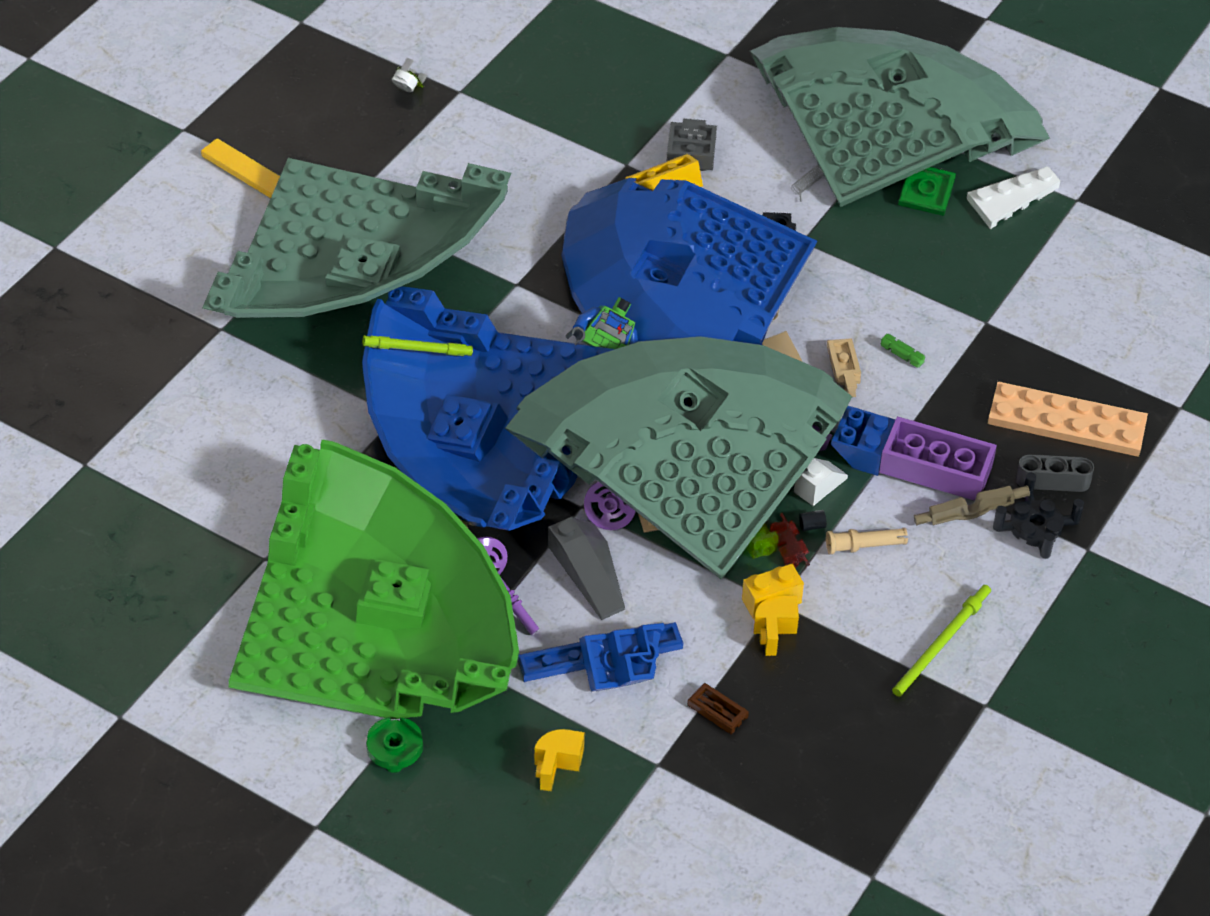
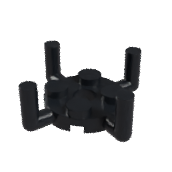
[993,472,1084,559]

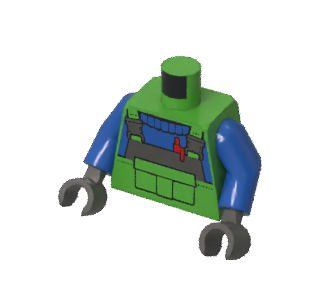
[566,297,638,349]

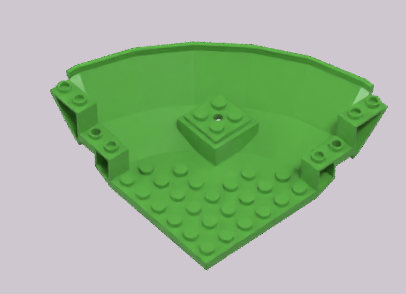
[228,439,519,719]

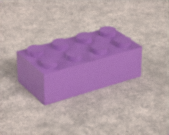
[879,416,997,501]

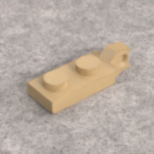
[827,338,861,397]

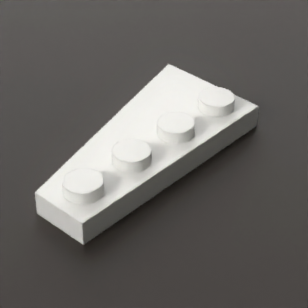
[967,166,1060,229]

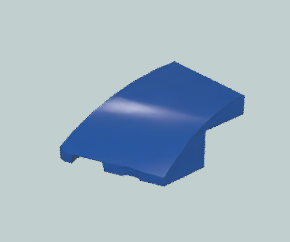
[579,623,664,692]

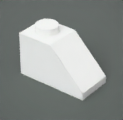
[794,458,848,506]

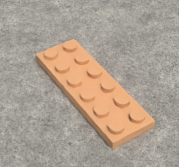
[988,382,1148,457]

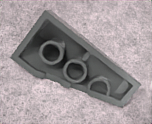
[548,517,625,620]

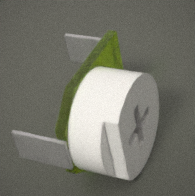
[391,58,427,92]

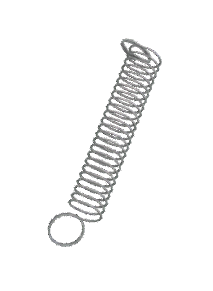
[791,165,824,202]

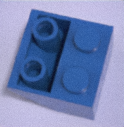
[831,406,895,476]

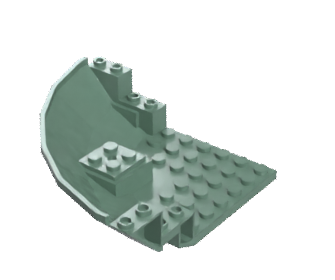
[750,27,1050,207]
[202,158,511,318]
[505,336,852,579]

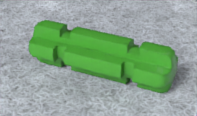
[880,333,925,368]

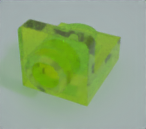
[746,523,778,559]

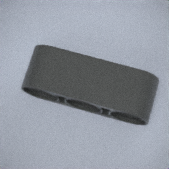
[1015,455,1094,492]

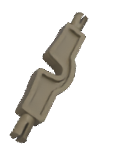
[913,485,1030,526]

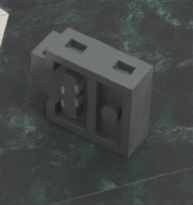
[667,118,717,171]

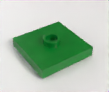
[898,167,956,216]

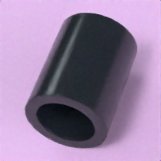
[799,510,827,532]

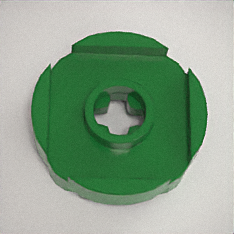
[366,717,423,773]

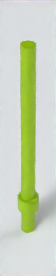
[892,584,991,697]

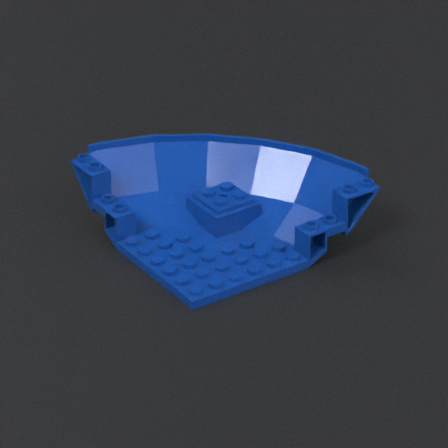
[561,178,817,407]
[362,286,615,531]

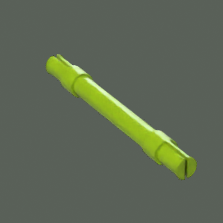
[362,335,473,356]

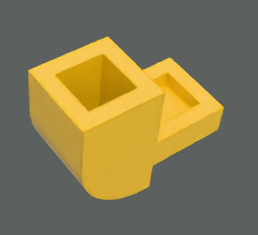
[753,596,799,656]
[534,729,585,791]

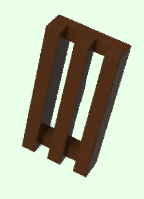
[687,683,749,735]

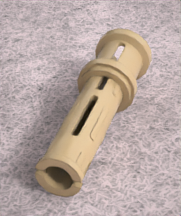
[826,528,908,555]

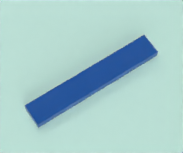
[518,622,683,682]

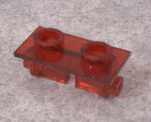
[769,513,810,568]

